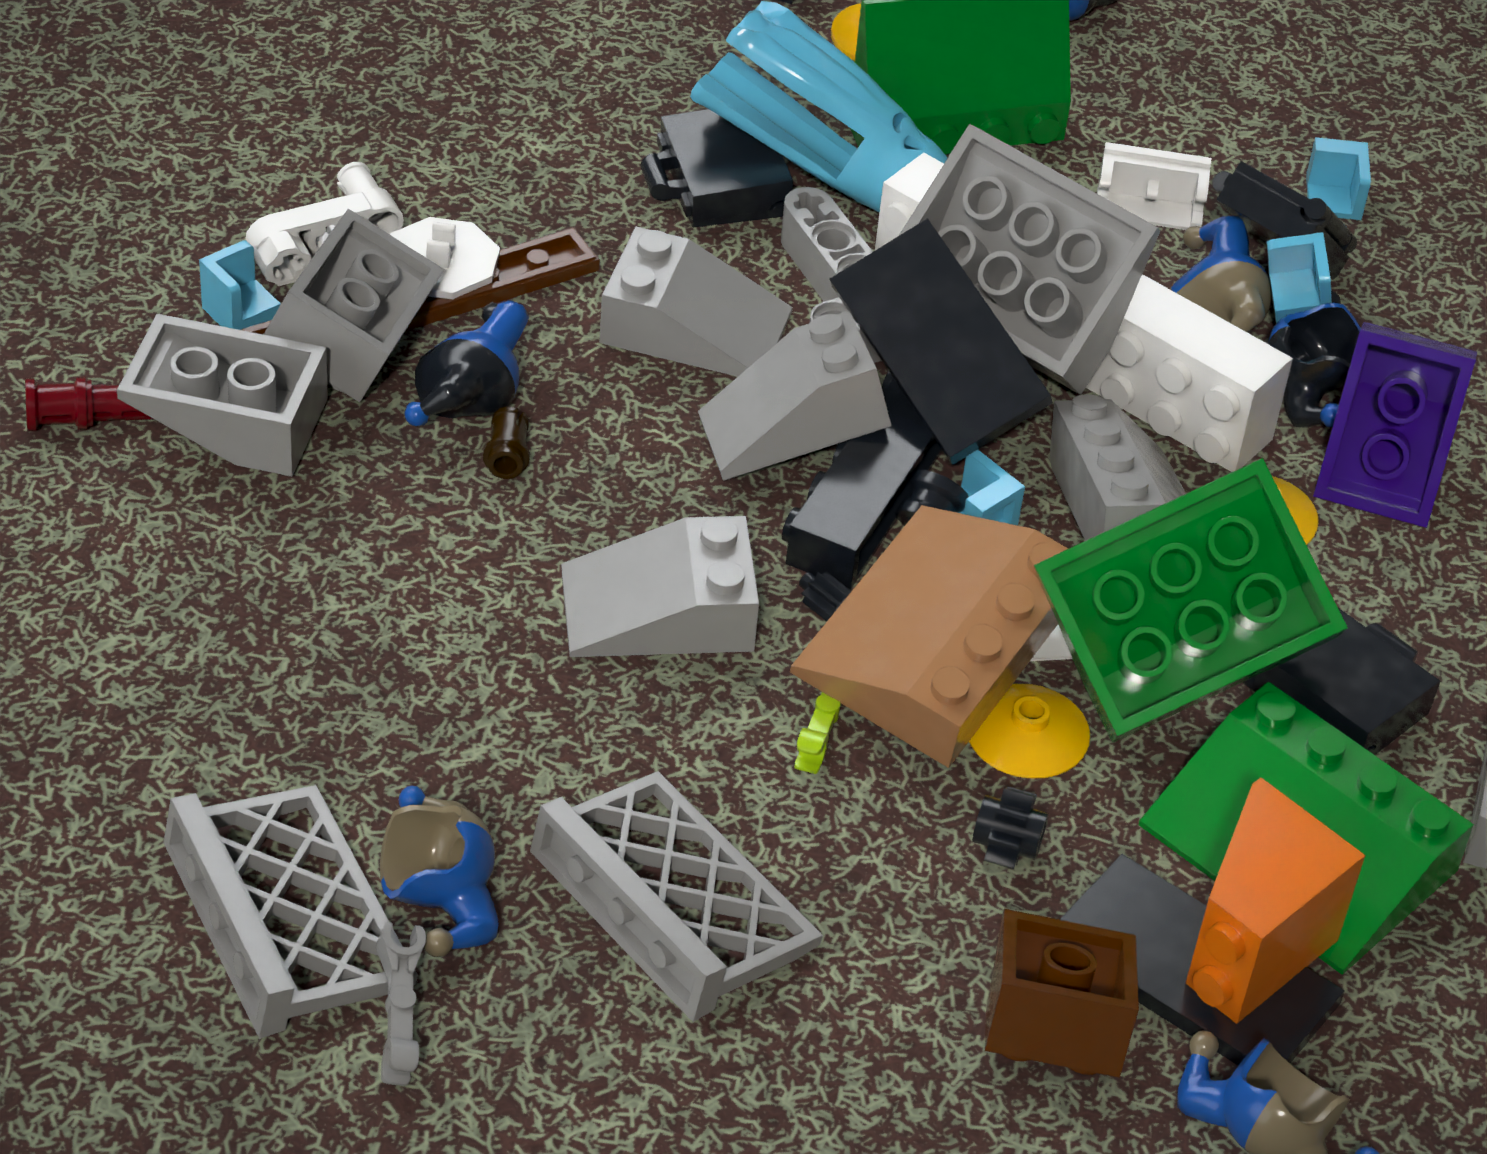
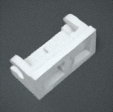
[1097,142,1212,230]

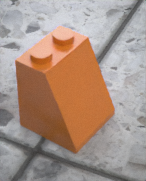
[1185,778,1365,1024]

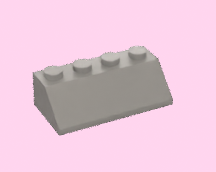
[1049,394,1186,541]

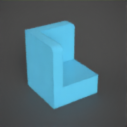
[1306,137,1371,220]
[1267,232,1332,323]
[199,240,281,330]
[959,449,1025,525]

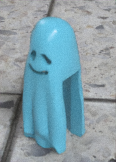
[690,1,948,212]

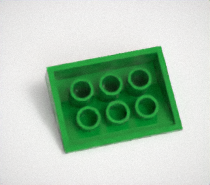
[850,0,1071,155]
[1034,458,1348,743]
[1138,682,1474,975]

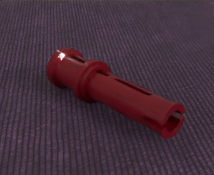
[25,377,155,431]

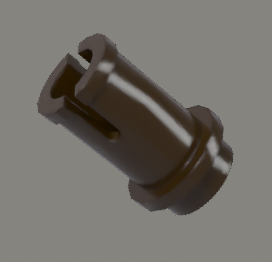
[483,407,530,479]

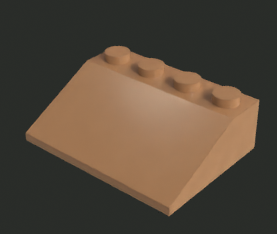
[790,505,1068,768]

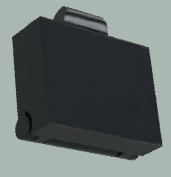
[640,109,793,228]
[1212,161,1357,280]
[1243,608,1441,755]

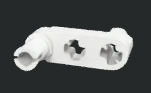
[245,162,404,286]

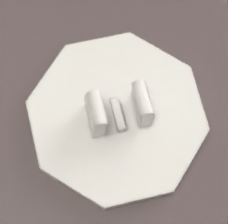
[390,217,500,300]

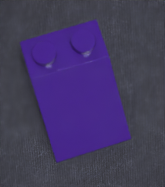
[1313,322,1477,528]

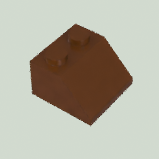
[985,909,1139,1078]

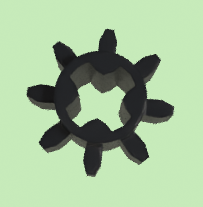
[972,786,1049,869]

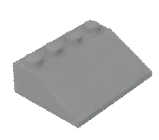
[899,124,1160,395]

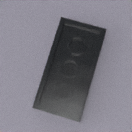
[829,218,1053,465]
[1060,854,1345,1066]

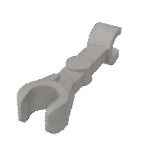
[376,922,426,1086]

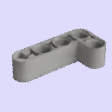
[781,187,882,363]

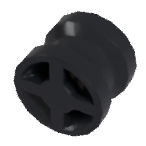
[895,470,969,526]

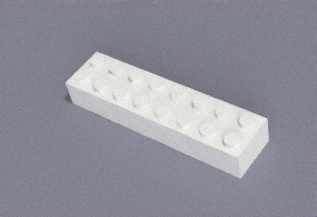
[875,153,1293,472]

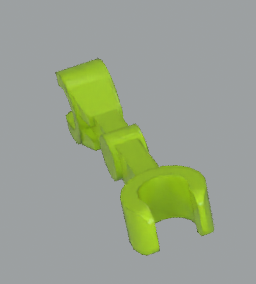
[794,692,841,774]

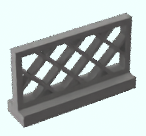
[530,771,823,1022]
[164,785,418,1039]

